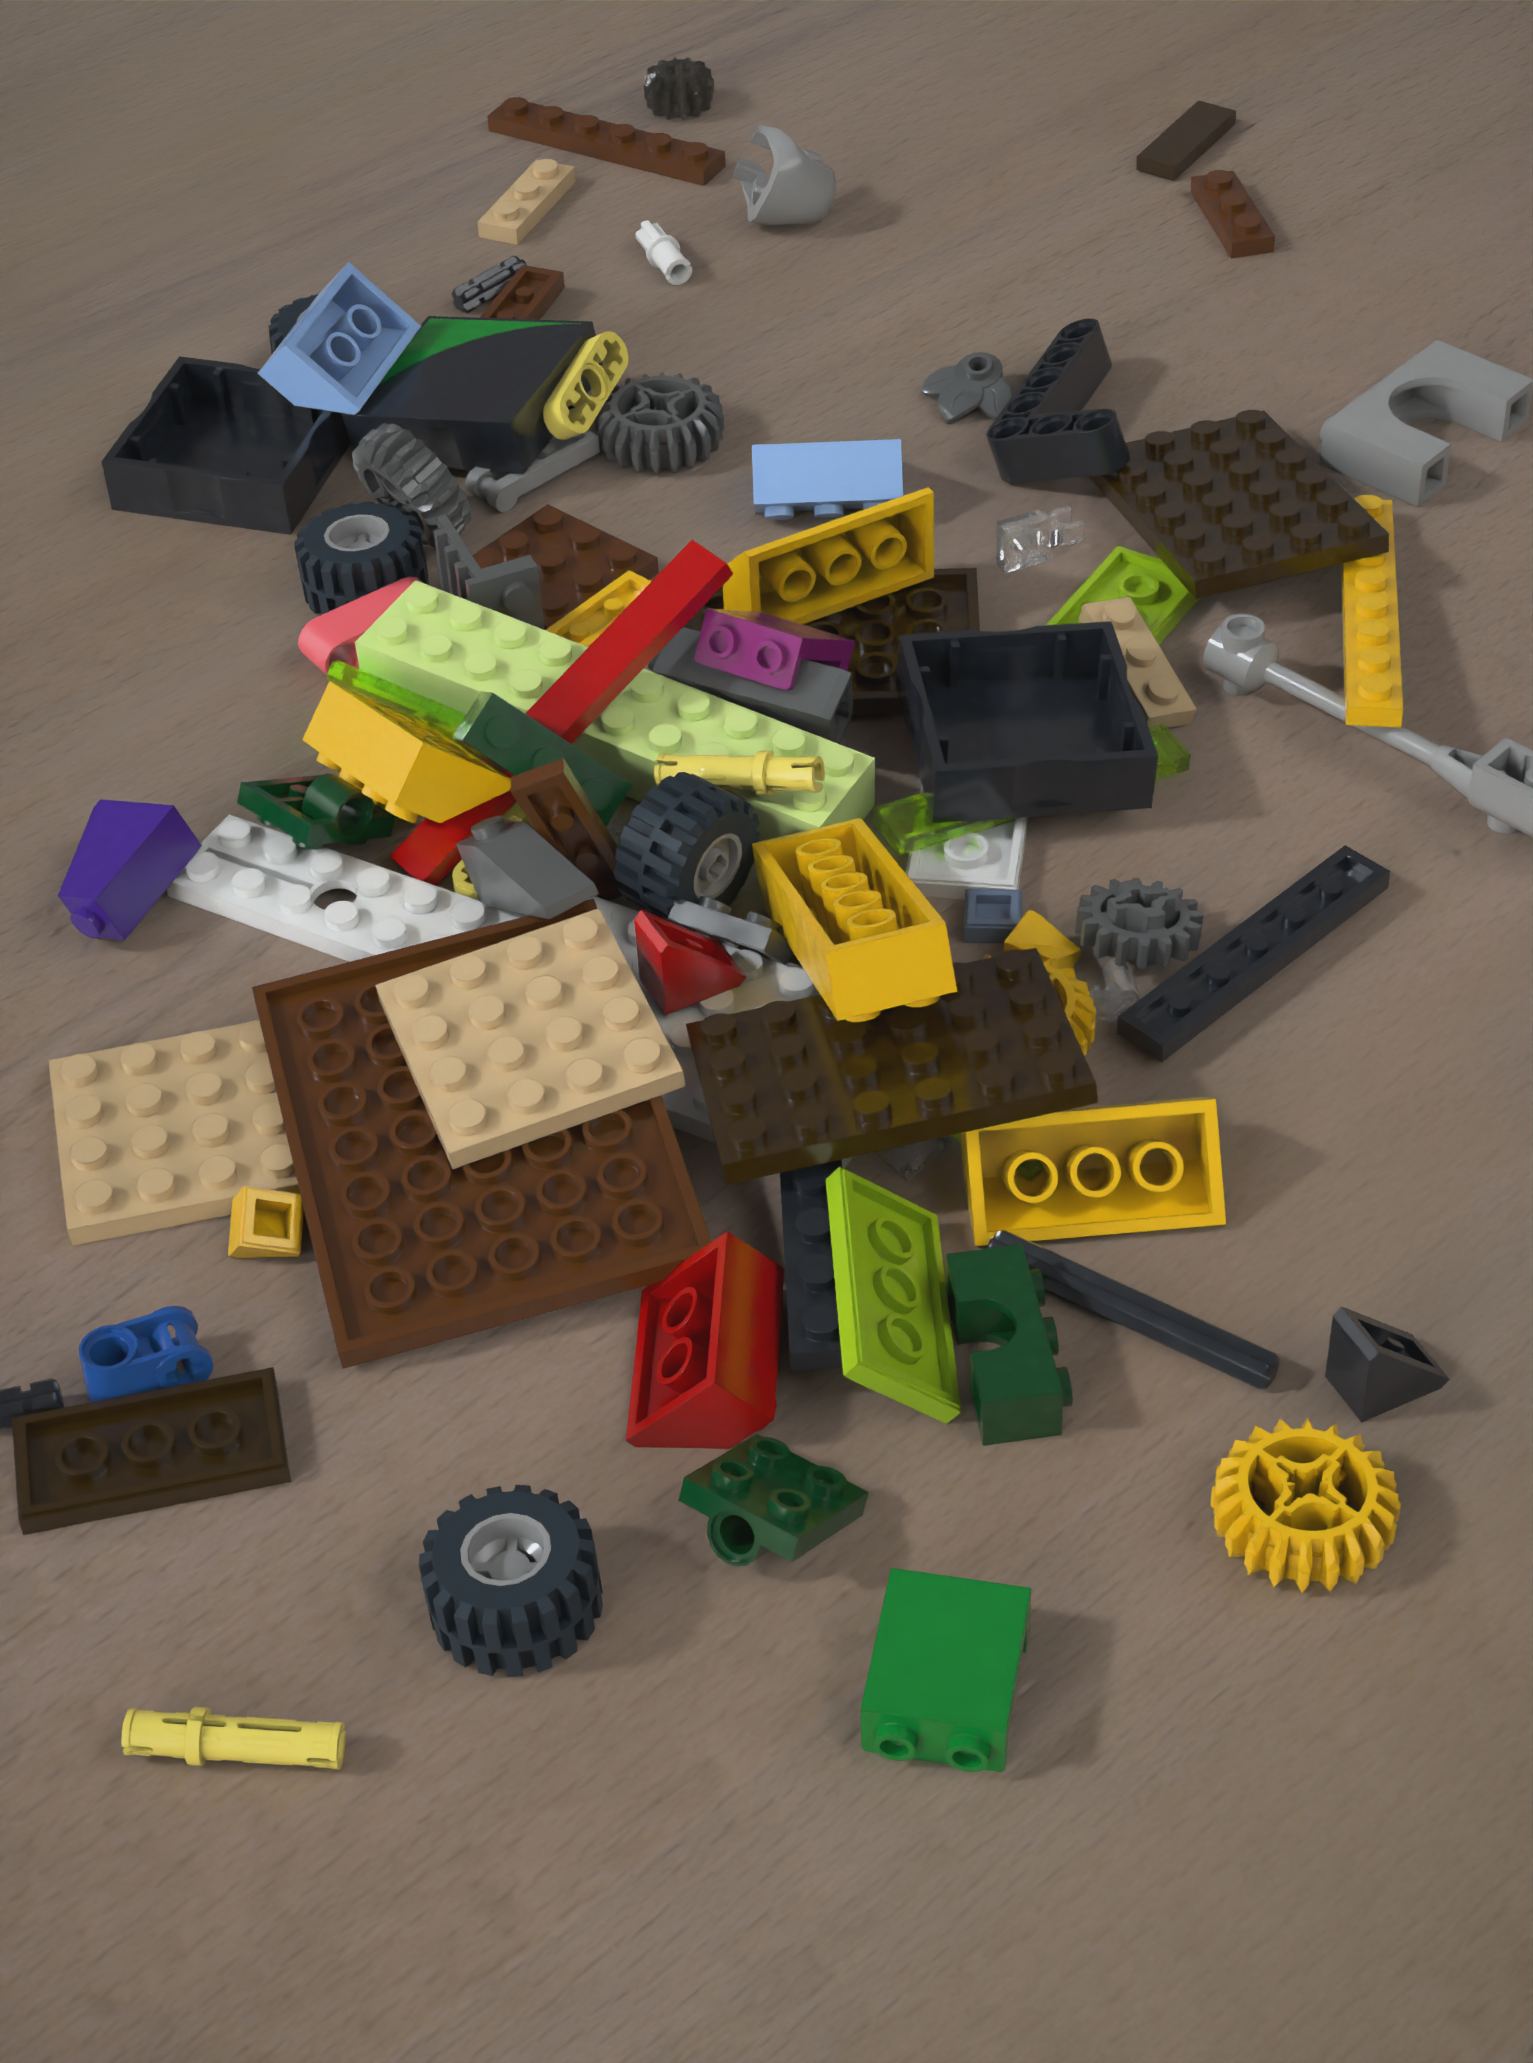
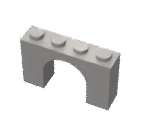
[1320,340,1533,507]

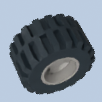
[294,502,429,614]
[614,772,760,924]
[419,1485,603,1677]

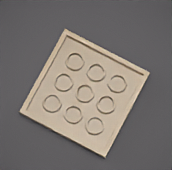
[375,908,685,1169]
[48,1020,300,1246]

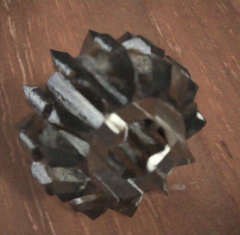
[643,57,715,121]

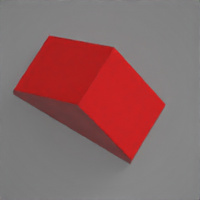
[634,910,747,1015]

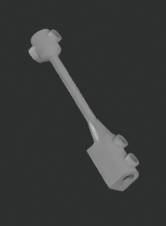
[1203,614,1533,837]

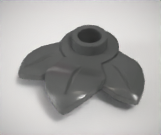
[921,352,1012,424]

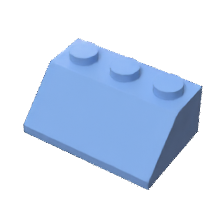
[258,262,421,415]
[752,439,903,520]

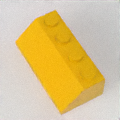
[723,487,934,625]
[302,681,511,823]
[960,1097,1226,1246]

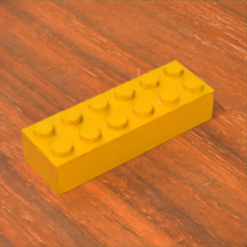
[752,818,957,1022]

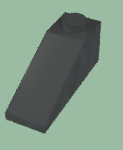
[456,816,599,919]

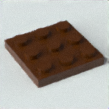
[472,504,659,630]

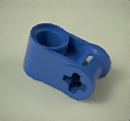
[79,1306,213,1402]

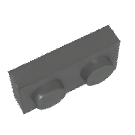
[667,896,793,965]

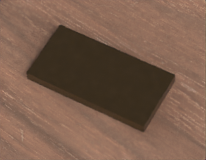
[12,1367,291,1535]

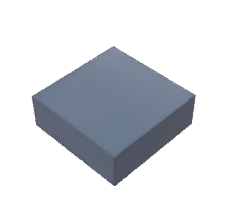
[964,889,1022,943]

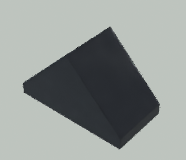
[1325,1306,1450,1423]

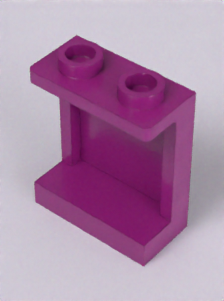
[694,608,855,690]

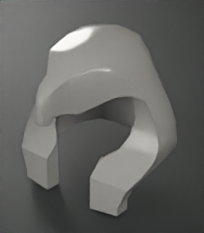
[732,124,836,226]

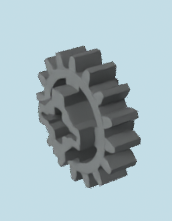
[1075,878,1204,969]

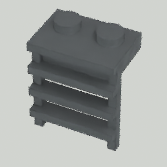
[433,514,545,630]

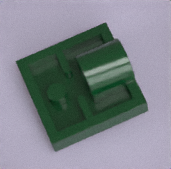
[237,773,395,850]
[678,1434,869,1567]

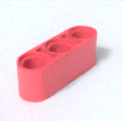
[298,576,425,682]

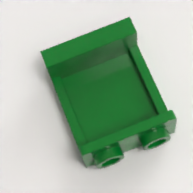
[860,1568,1031,1772]

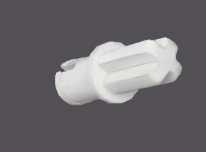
[635,220,692,285]

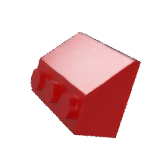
[626,1231,784,1449]

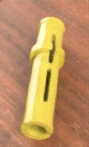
[654,751,825,796]
[121,1707,346,1770]

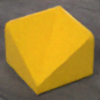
[1004,909,1082,969]
[228,1186,304,1258]

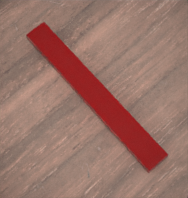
[389,539,733,886]

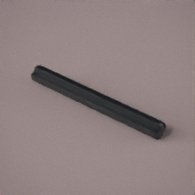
[987,1230,1280,1389]

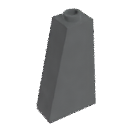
[648,627,853,744]

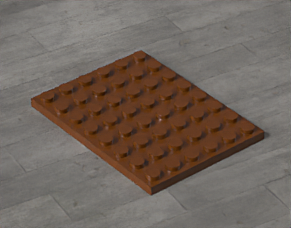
[252,899,712,1369]

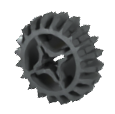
[595,372,725,475]
[352,423,472,548]

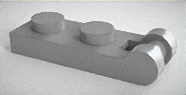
[465,430,600,512]

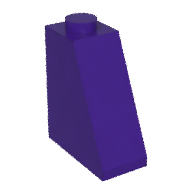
[58,799,202,940]

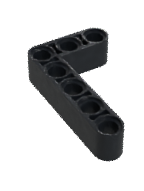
[986,318,1130,482]

